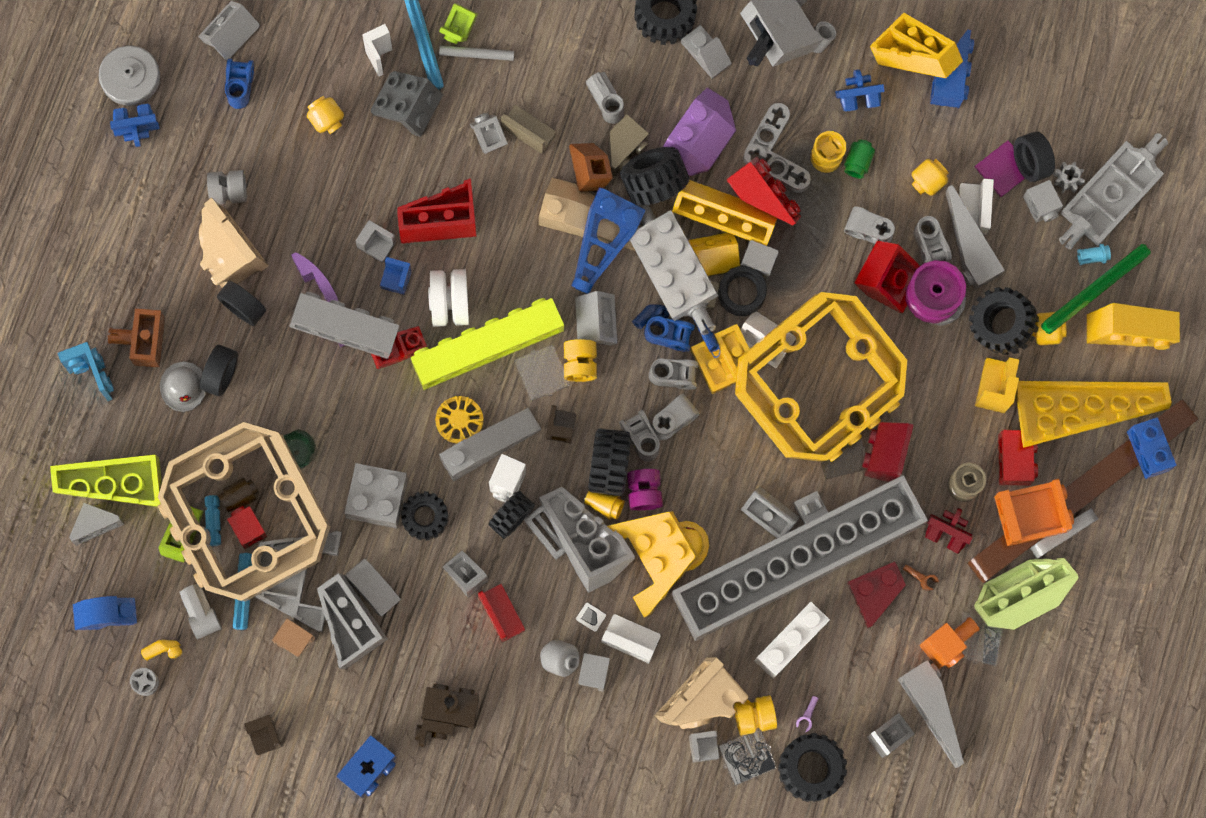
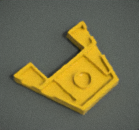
[607,511,698,618]

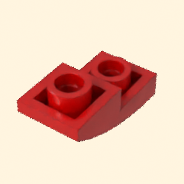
[371,326,427,369]

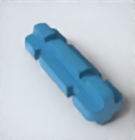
[205,495,221,546]

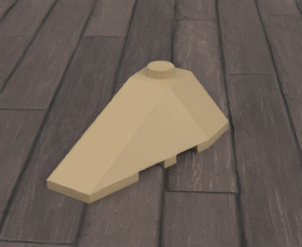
[539,178,642,251]

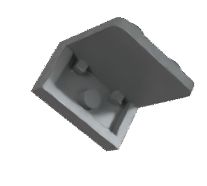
[371,71,443,137]

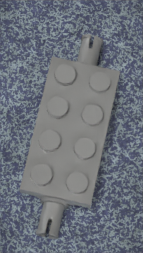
[1059,133,1168,250]
[630,205,719,335]

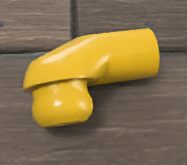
[141,640,182,661]

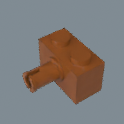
[108,308,165,368]

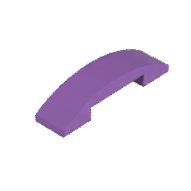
[292,252,345,348]

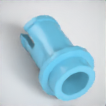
[1077,244,1111,265]

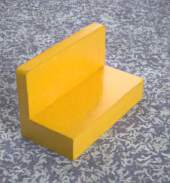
[688,233,740,276]

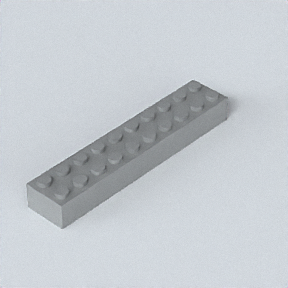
[672,475,928,641]

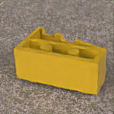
[1087,303,1180,350]

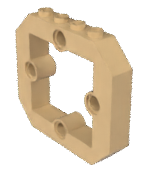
[158,422,331,602]

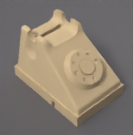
[199,198,269,288]
[654,657,748,729]

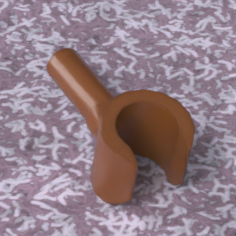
[903,564,939,591]

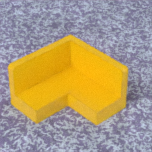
[975,357,1019,413]

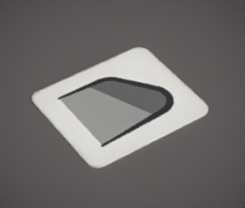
[576,603,606,632]

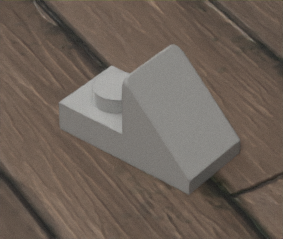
[681,25,731,79]

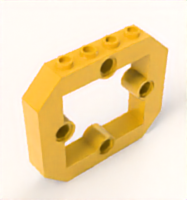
[735,292,907,462]

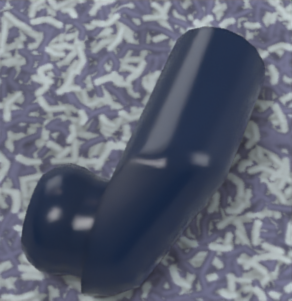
[632,304,670,329]

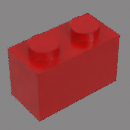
[998,430,1038,486]

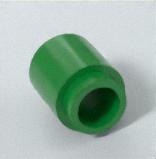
[844,139,875,179]

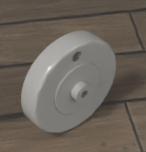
[99,45,160,106]

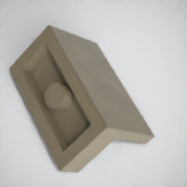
[501,105,556,154]

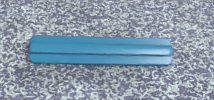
[233,553,252,630]

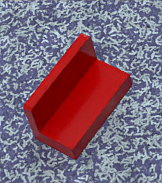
[478,584,525,643]

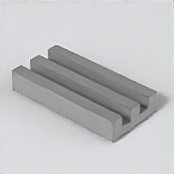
[524,505,566,560]

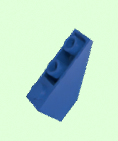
[930,29,974,108]

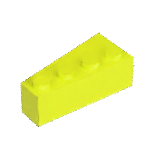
[50,455,162,507]

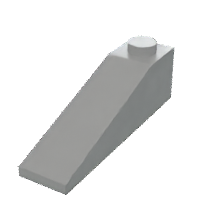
[945,185,1005,290]
[439,408,541,482]
[898,660,964,768]

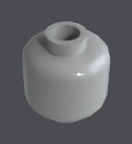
[540,639,579,677]

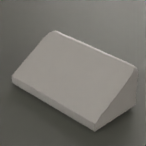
[741,487,799,538]

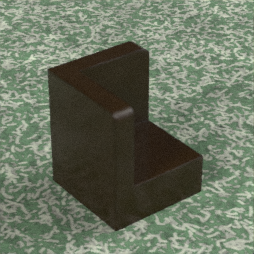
[546,405,576,444]
[244,715,282,755]

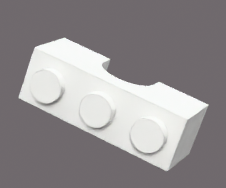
[755,602,830,679]

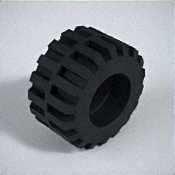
[634,0,697,45]
[620,147,690,206]
[969,287,1039,355]
[588,428,631,496]
[778,733,847,802]

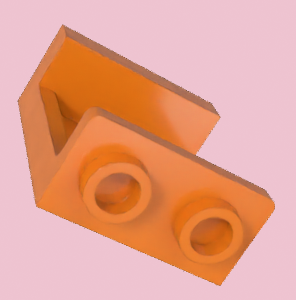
[994,479,1074,546]

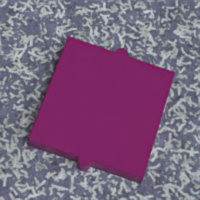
[974,140,1025,197]

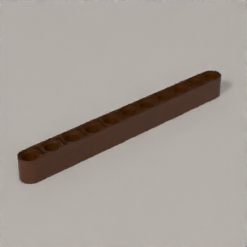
[967,399,1199,583]

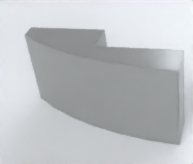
[344,559,401,616]

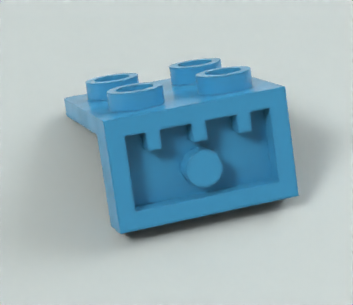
[58,342,114,401]

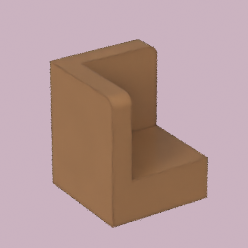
[272,619,315,657]

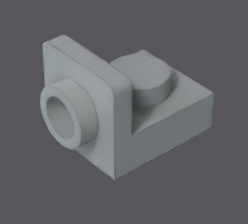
[470,112,508,154]

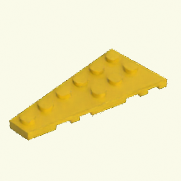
[1016,381,1172,448]

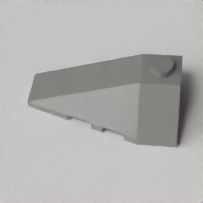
[539,487,635,593]

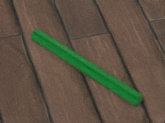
[1041,244,1151,334]

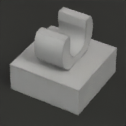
[793,491,828,525]

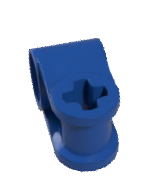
[225,58,254,109]
[644,316,695,352]

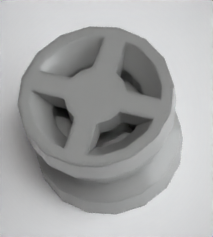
[130,668,159,696]

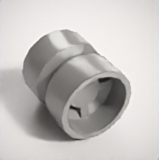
[207,170,247,204]

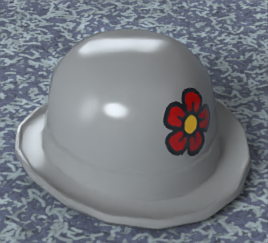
[160,361,206,412]

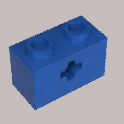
[336,735,396,798]

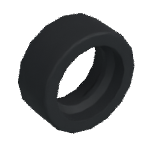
[1013,132,1055,182]
[718,266,767,317]
[217,281,266,326]
[200,345,238,396]

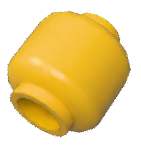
[307,96,344,134]
[911,159,949,196]
[1032,312,1067,346]

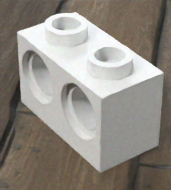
[489,454,526,502]

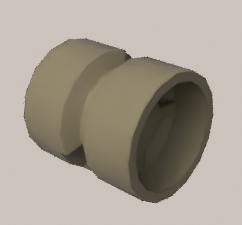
[947,463,987,502]

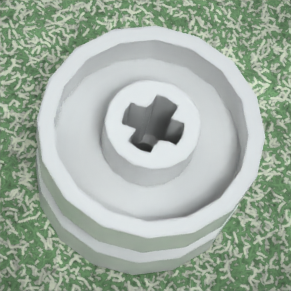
[428,269,469,327]

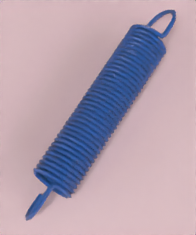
[692,317,720,358]

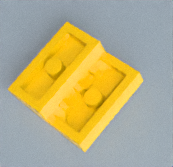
[690,324,749,394]

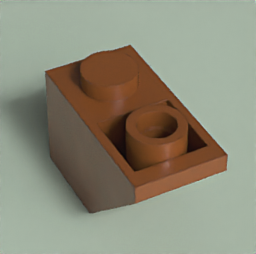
[569,143,613,192]

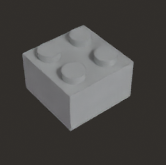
[344,463,408,529]

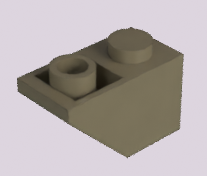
[609,114,649,176]

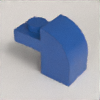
[73,596,137,630]

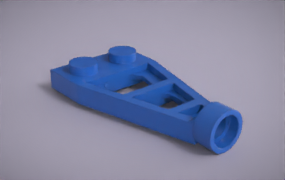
[571,188,646,294]

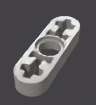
[1030,508,1099,559]

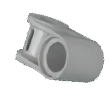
[844,207,895,244]
[913,216,952,263]
[648,358,699,390]
[652,394,700,440]
[619,410,660,462]

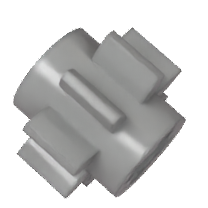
[1053,162,1085,193]

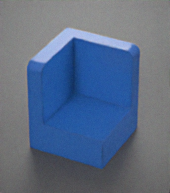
[380,257,412,295]

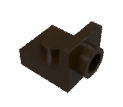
[415,719,455,748]

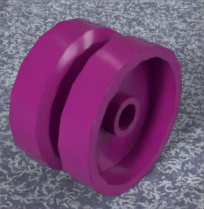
[906,260,966,324]

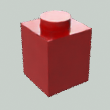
[227,506,268,549]

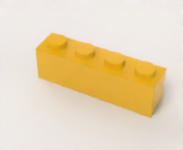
[672,180,777,246]

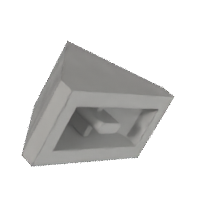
[70,503,124,546]
[443,551,488,598]
[867,713,914,758]

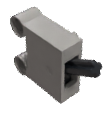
[740,0,836,67]

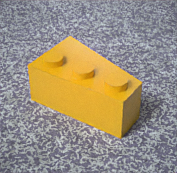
[870,13,963,78]

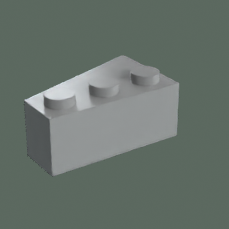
[317,573,388,669]

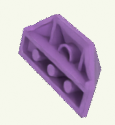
[663,87,736,176]

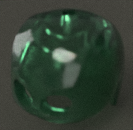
[283,429,317,470]

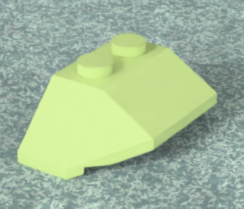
[974,558,1079,630]

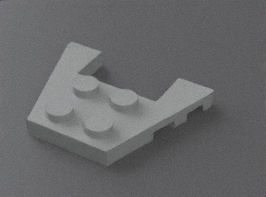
[255,531,342,632]

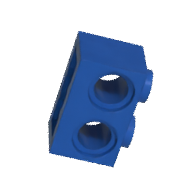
[1127,417,1177,479]

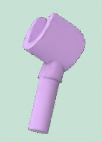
[796,696,819,732]

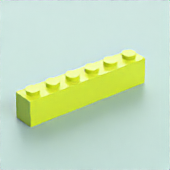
[411,298,564,390]

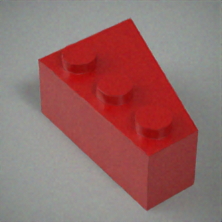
[397,178,477,244]

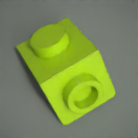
[439,3,478,44]

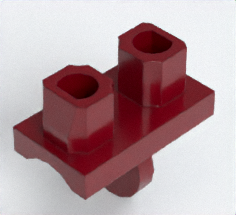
[925,508,973,554]

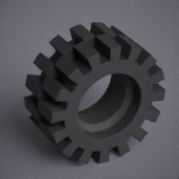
[401,491,448,541]
[488,491,535,539]

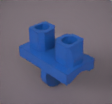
[835,69,884,111]
[110,104,160,147]

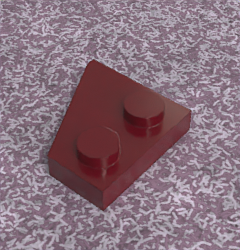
[847,562,906,628]

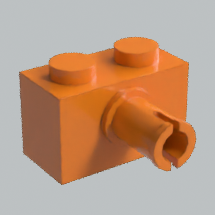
[919,617,980,669]

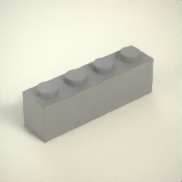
[289,292,399,359]

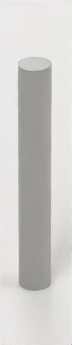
[439,46,514,61]

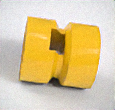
[810,131,846,173]
[564,339,597,382]
[734,695,777,736]

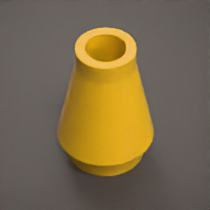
[584,490,625,520]

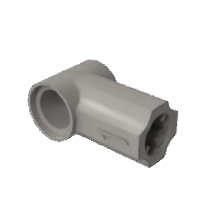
[586,72,624,124]
[179,584,222,640]

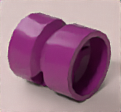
[627,469,663,511]

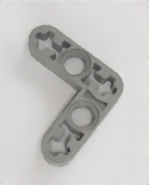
[743,103,811,193]

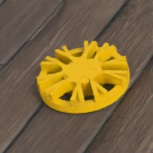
[435,396,484,444]

